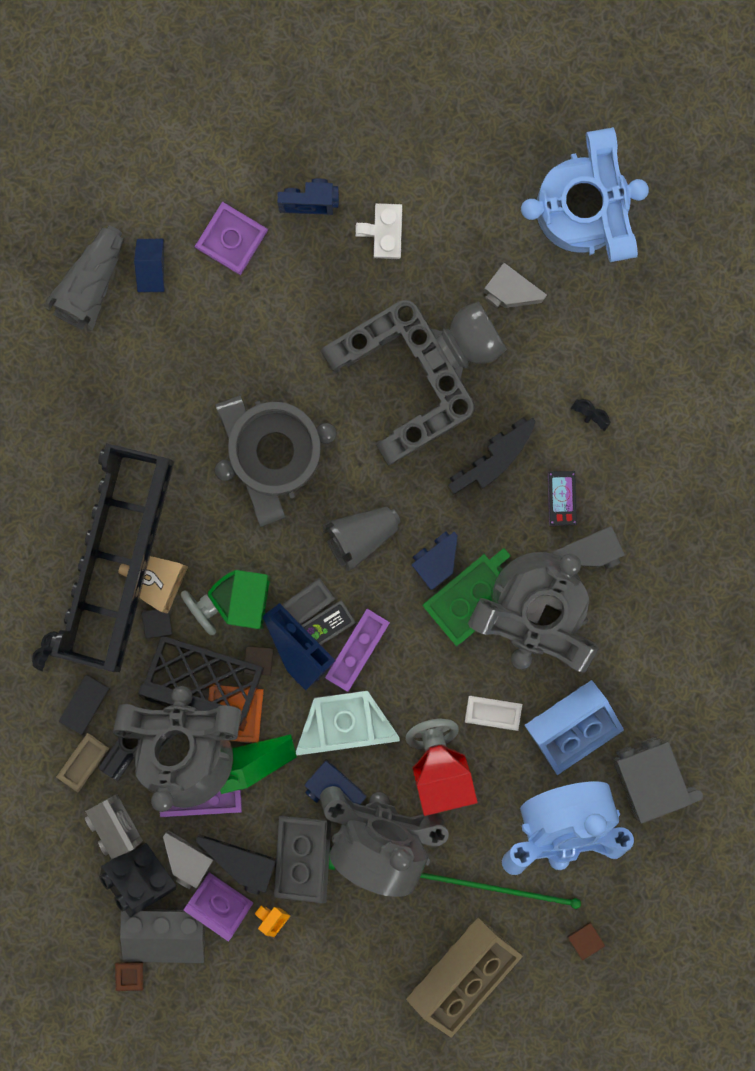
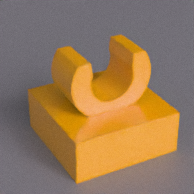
[255,905,290,937]

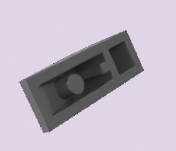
[551,526,625,569]

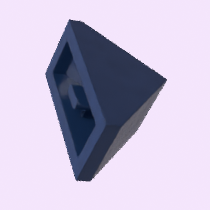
[134,239,165,293]

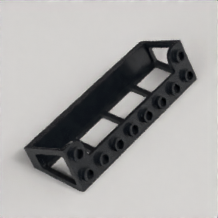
[50,443,175,672]

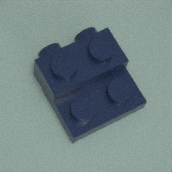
[277,178,339,215]

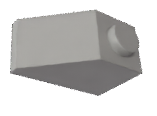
[483,263,547,308]
[163,830,213,889]

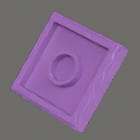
[195,202,268,276]
[183,872,253,942]

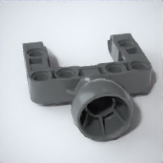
[321,300,507,466]

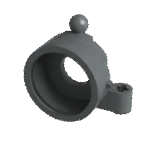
[214,395,337,527]
[468,552,599,672]
[113,686,242,812]
[320,786,449,897]

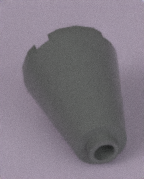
[322,506,400,572]

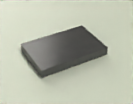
[274,816,332,903]

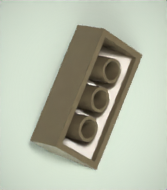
[406,918,523,1038]

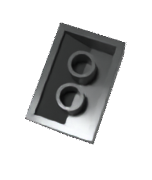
[120,907,205,963]

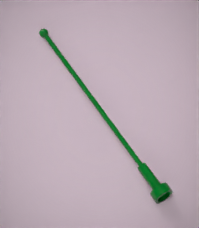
[329,847,581,909]

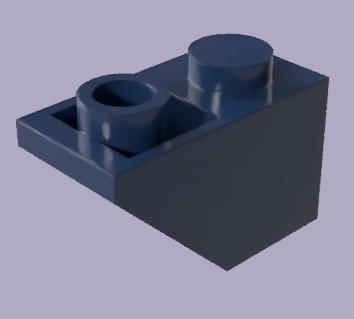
[411,531,458,590]

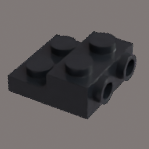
[99,843,177,917]

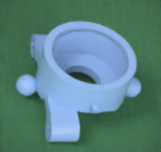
[521,128,649,262]
[502,782,634,875]

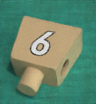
[118,556,188,613]

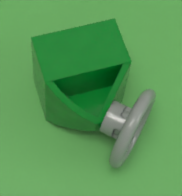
[181,570,270,635]

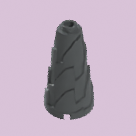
[44,226,124,331]

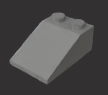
[85,794,143,859]

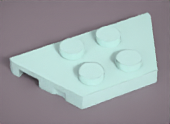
[296,691,400,755]

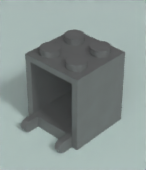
[612,737,703,824]

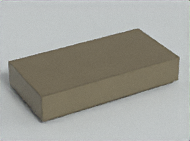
[56,733,110,792]

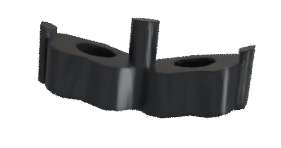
[571,399,611,431]
[32,631,58,671]

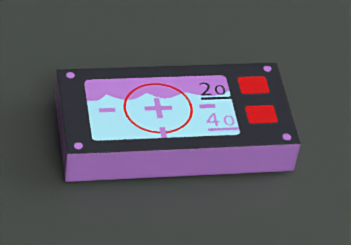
[548,471,577,526]

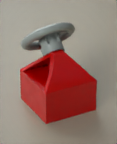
[406,719,477,816]

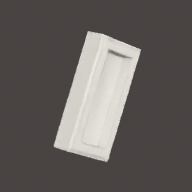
[465,696,522,731]

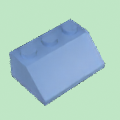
[525,680,624,775]

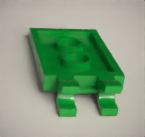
[422,548,511,647]

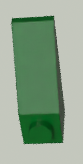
[220,734,297,794]

